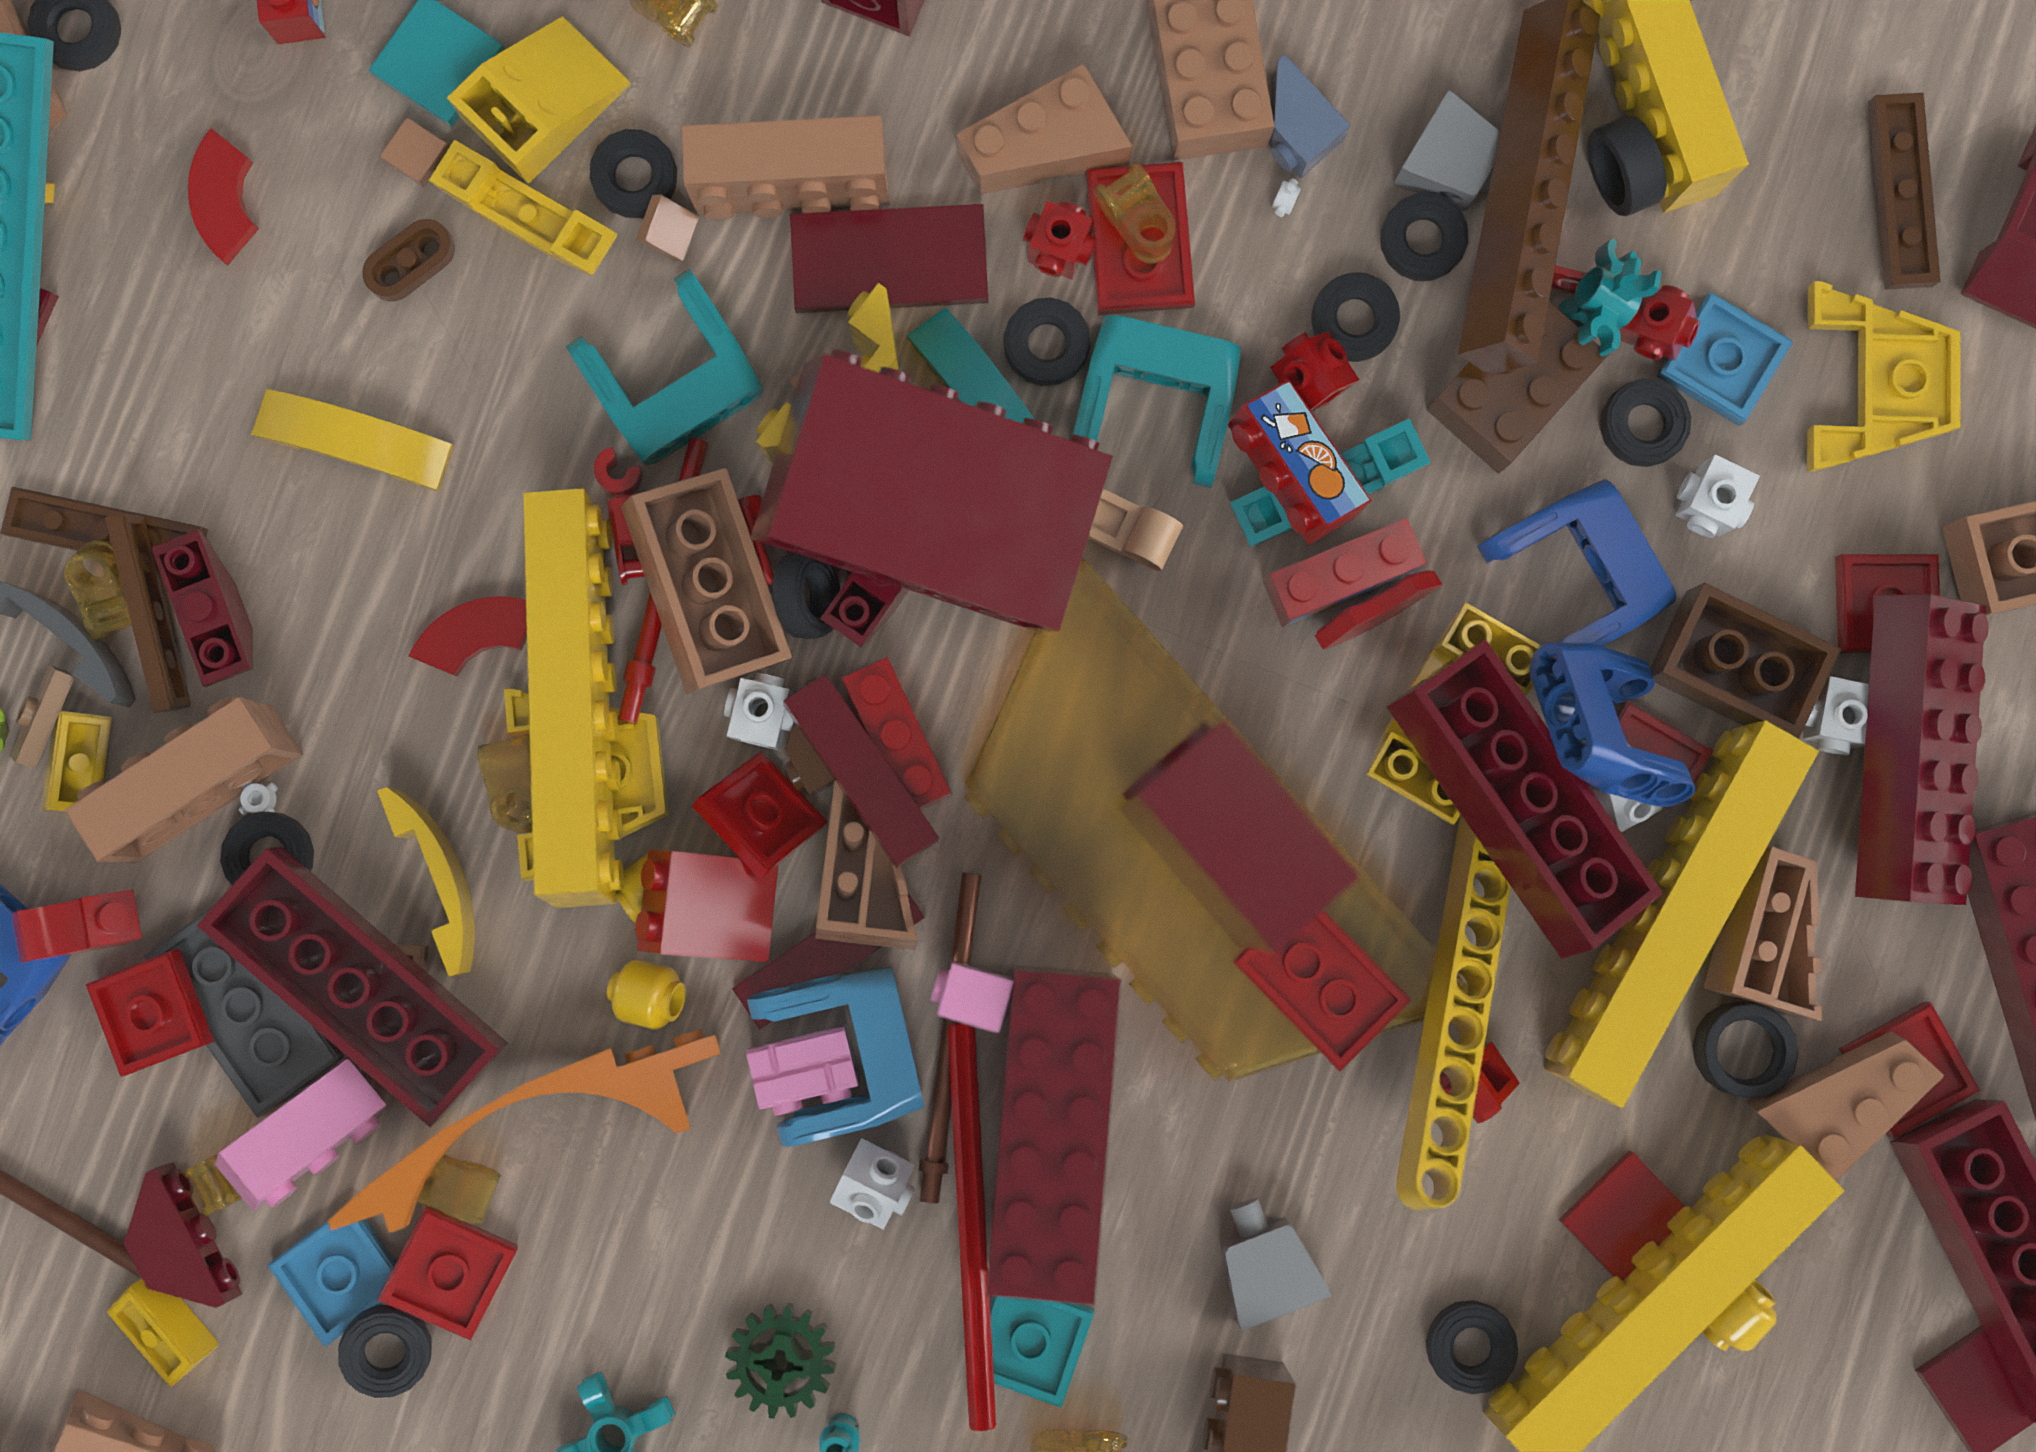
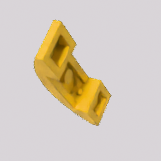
[429,140,618,276]
[251,389,454,491]
[377,787,475,977]

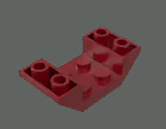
[1960,125,2036,329]

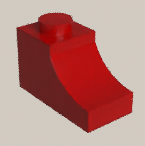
[12,889,142,963]

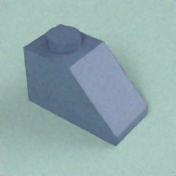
[1269,54,1350,179]

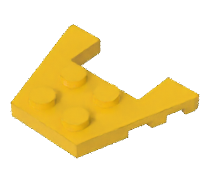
[1807,281,1961,472]
[503,688,669,881]

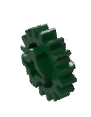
[725,1303,836,1419]

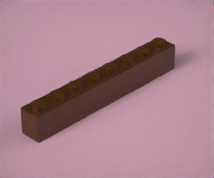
[1458,0,1601,376]

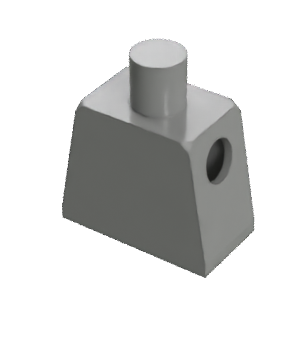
[1394,90,1500,210]
[1220,1198,1332,1331]

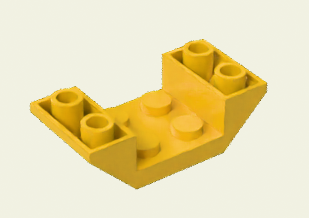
[756,283,899,466]
[1365,602,1541,825]

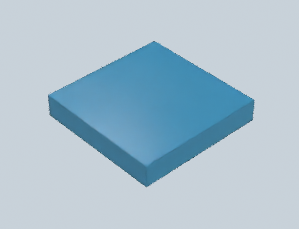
[1656,291,1794,426]
[267,1219,396,1347]

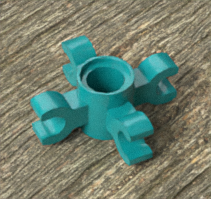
[1558,239,1662,357]
[556,1371,676,1452]

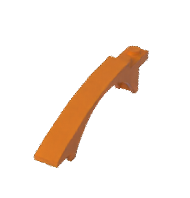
[328,1029,721,1233]

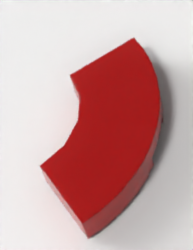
[188,128,259,266]
[1314,570,1443,650]
[408,596,527,677]

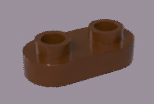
[362,219,455,301]

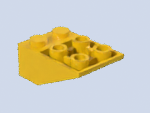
[447,16,631,184]

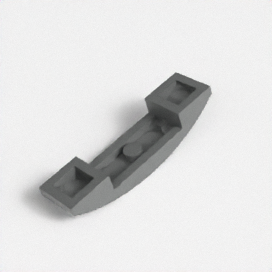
[0,581,136,707]

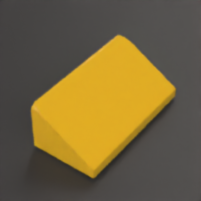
[41,711,112,811]
[106,1278,218,1387]

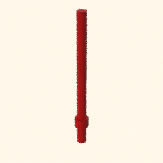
[618,438,708,725]

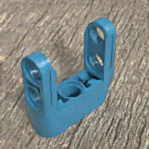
[747,967,924,1147]

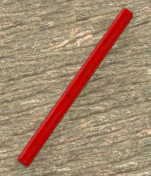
[948,1022,996,1431]

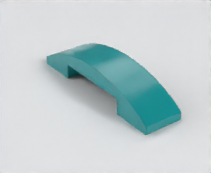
[907,307,1034,423]
[1230,418,1431,548]

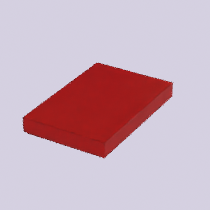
[1086,162,1195,315]
[1231,910,1412,1072]

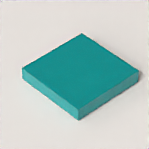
[369,0,505,128]
[990,1296,1095,1408]

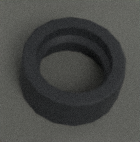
[1587,115,1667,217]
[1692,1001,1799,1099]

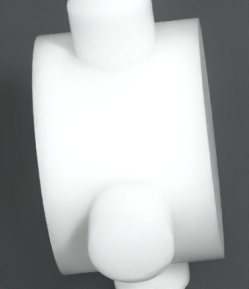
[1272,179,1301,217]
[239,781,278,816]

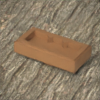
[9,665,74,768]

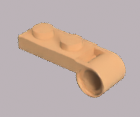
[1088,489,1183,571]

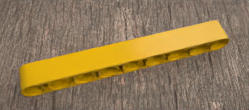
[1396,814,1511,1211]

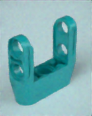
[565,268,764,465]
[1073,315,1241,488]

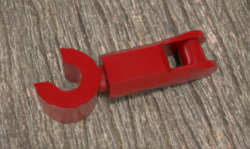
[594,446,645,586]

